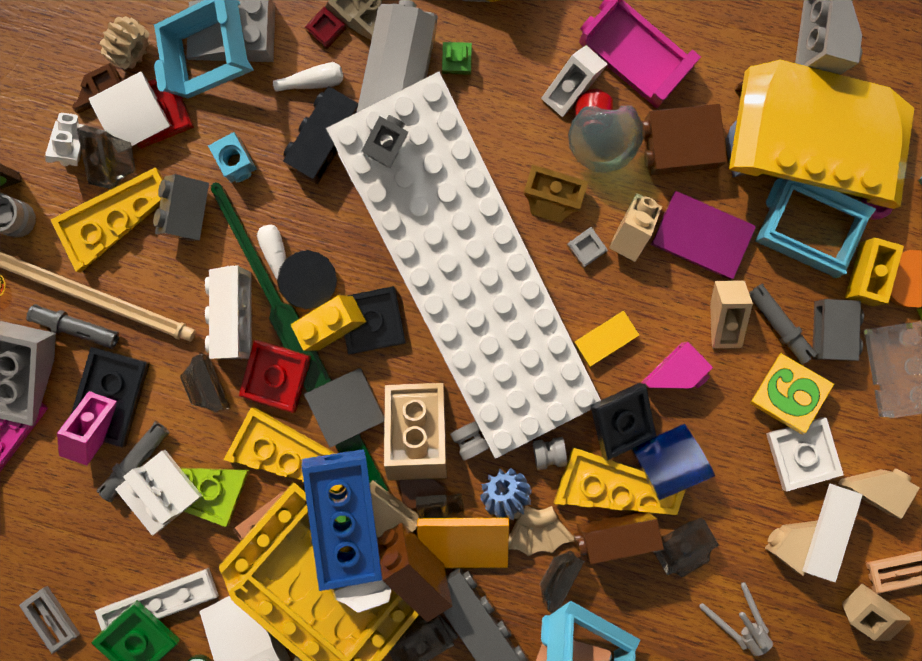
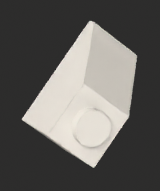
[541,45,608,117]

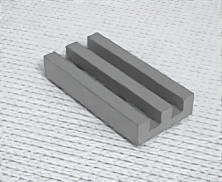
[19,586,80,654]

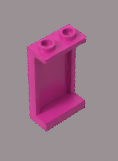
[579,0,701,109]

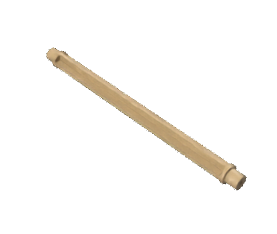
[0,252,196,342]

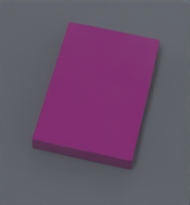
[651,191,756,280]

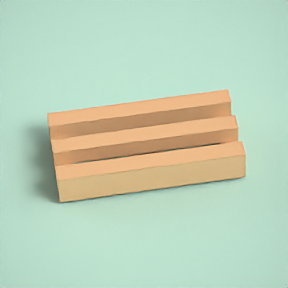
[866,551,922,594]

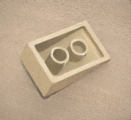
[384,383,447,480]

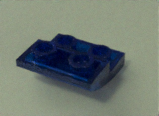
[632,424,715,500]

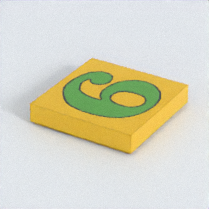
[750,353,834,435]

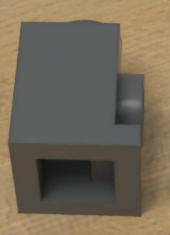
[361,115,409,169]

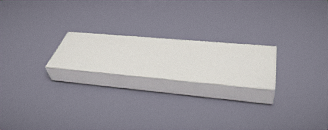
[95,568,219,631]

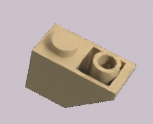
[609,193,662,262]
[842,584,911,641]

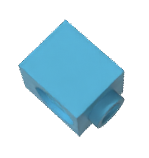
[208,132,257,183]

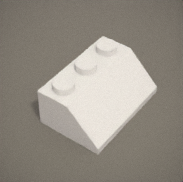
[205,266,252,359]

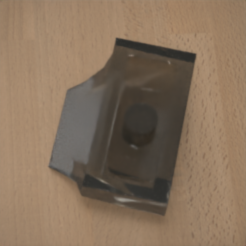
[77,125,136,189]
[180,354,230,413]
[416,493,465,518]
[653,518,719,577]
[540,550,585,613]
[389,615,454,661]

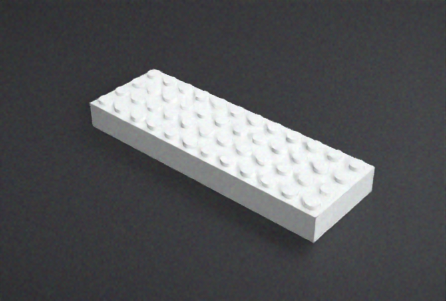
[326,72,601,459]

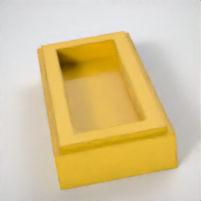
[573,311,639,367]

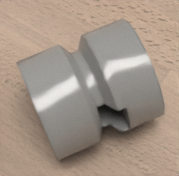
[0,193,36,238]

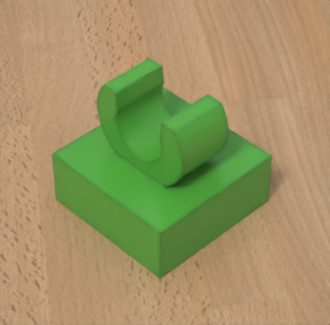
[442,42,472,75]

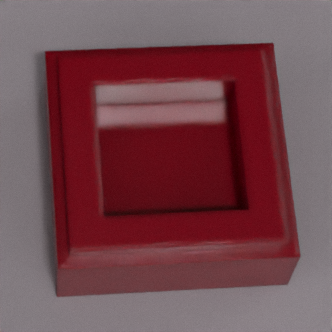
[305,7,346,49]

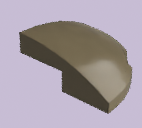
[325,0,382,40]

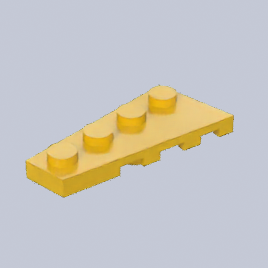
[51,167,164,273]
[224,407,344,492]
[554,447,686,515]

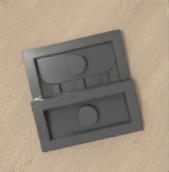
[304,368,385,448]

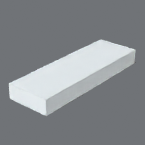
[802,484,863,582]

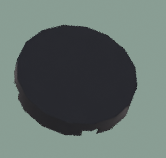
[277,250,337,309]

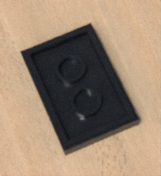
[71,347,150,447]

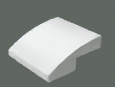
[89,71,171,153]

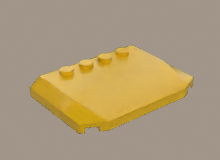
[729,60,914,209]
[219,482,419,661]

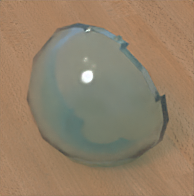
[568,105,643,173]

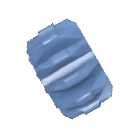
[480,468,532,520]

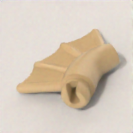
[508,505,575,556]

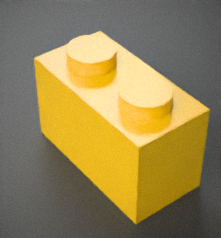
[845,238,904,306]
[291,295,366,351]

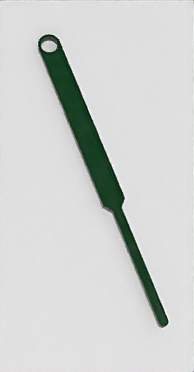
[211,182,389,492]

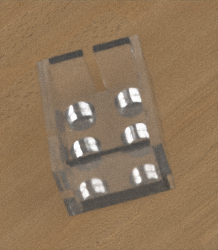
[864,321,922,418]

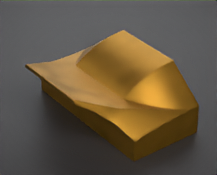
[523,164,589,223]

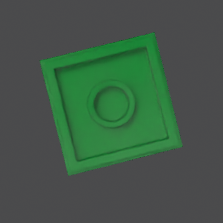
[91,600,180,661]

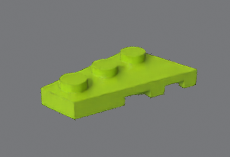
[181,468,250,527]

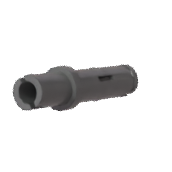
[749,283,818,365]
[26,304,119,349]
[97,421,170,502]

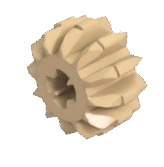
[100,16,150,69]

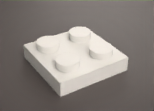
[766,417,844,491]

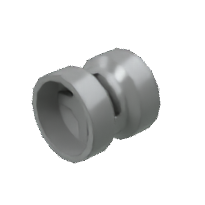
[450,421,489,461]
[533,437,567,470]

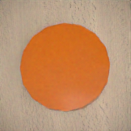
[890,250,922,308]

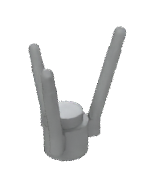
[699,582,773,656]

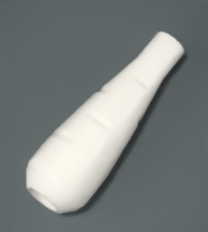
[273,62,343,92]
[257,225,286,280]

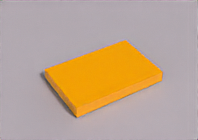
[417,518,509,568]

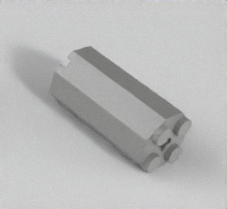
[357,0,438,112]

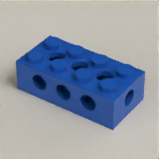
[302,449,382,591]

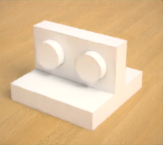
[115,450,202,536]

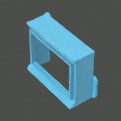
[154,0,254,99]
[755,178,876,278]
[541,601,640,661]

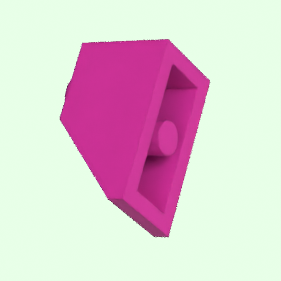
[641,342,713,388]
[57,391,117,466]

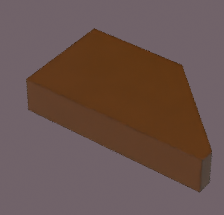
[72,63,121,114]
[399,479,458,509]

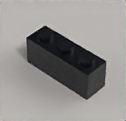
[283,86,358,185]

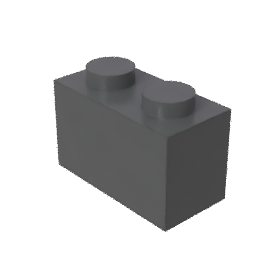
[153,174,209,241]
[812,299,864,361]

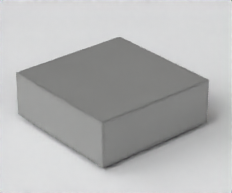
[567,227,608,268]

